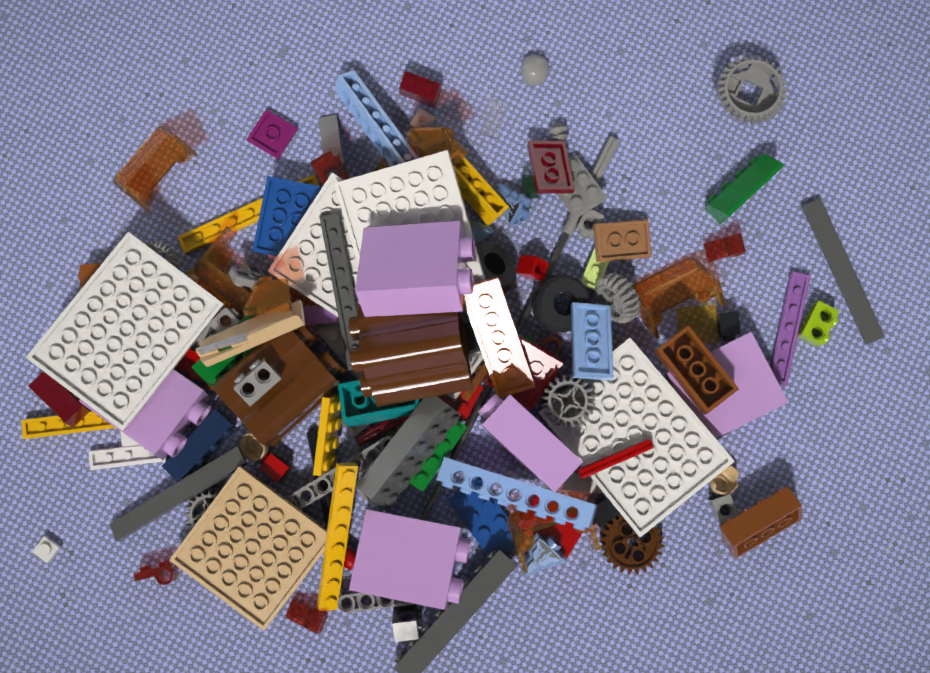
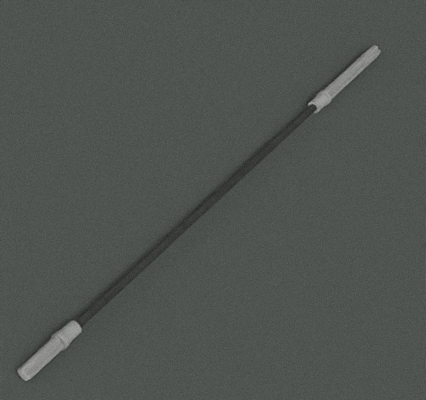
[418,136,619,521]

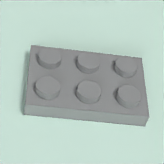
[557,155,607,219]

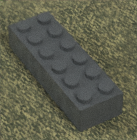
[355,396,461,509]

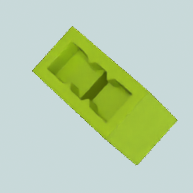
[798,300,839,347]

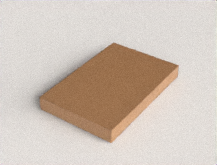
[593,219,652,262]

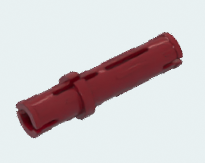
[354,416,409,448]

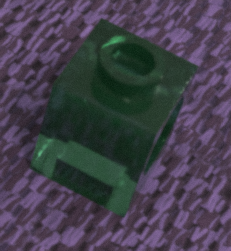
[521,175,541,199]

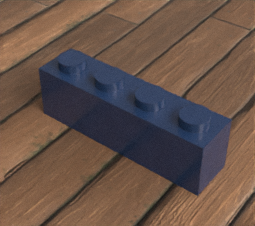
[161,409,236,482]

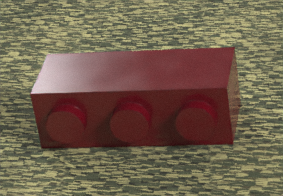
[28,371,90,428]

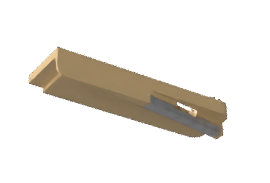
[196,300,305,367]

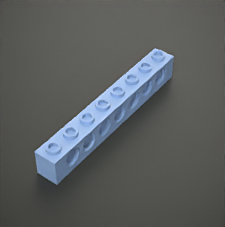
[335,70,419,167]
[437,457,597,531]

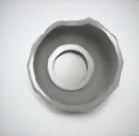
[521,55,549,86]

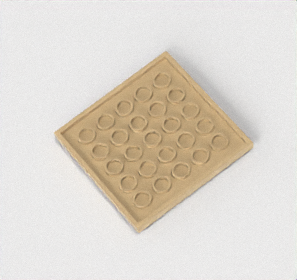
[169,465,327,631]

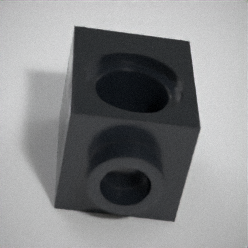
[715,311,741,341]

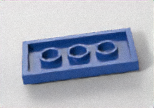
[448,478,525,556]

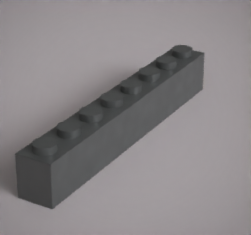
[393,547,518,673]

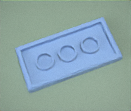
[571,302,614,381]

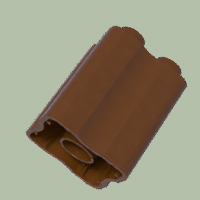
[349,304,473,407]
[212,325,346,446]

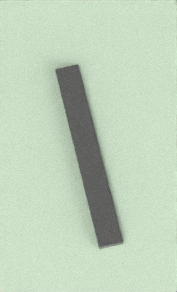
[801,198,885,345]
[319,213,359,371]
[109,446,248,541]

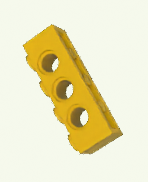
[450,150,509,225]

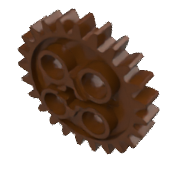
[600,514,664,575]

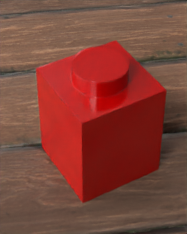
[516,255,549,281]
[259,453,292,483]

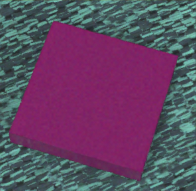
[246,109,299,160]

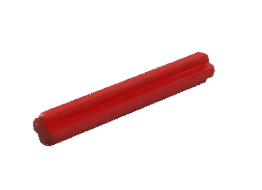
[578,438,654,479]

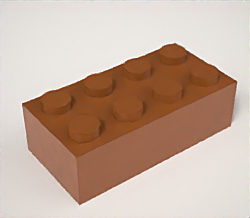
[654,325,739,415]
[720,486,802,559]

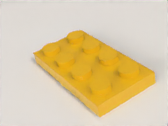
[313,392,342,476]

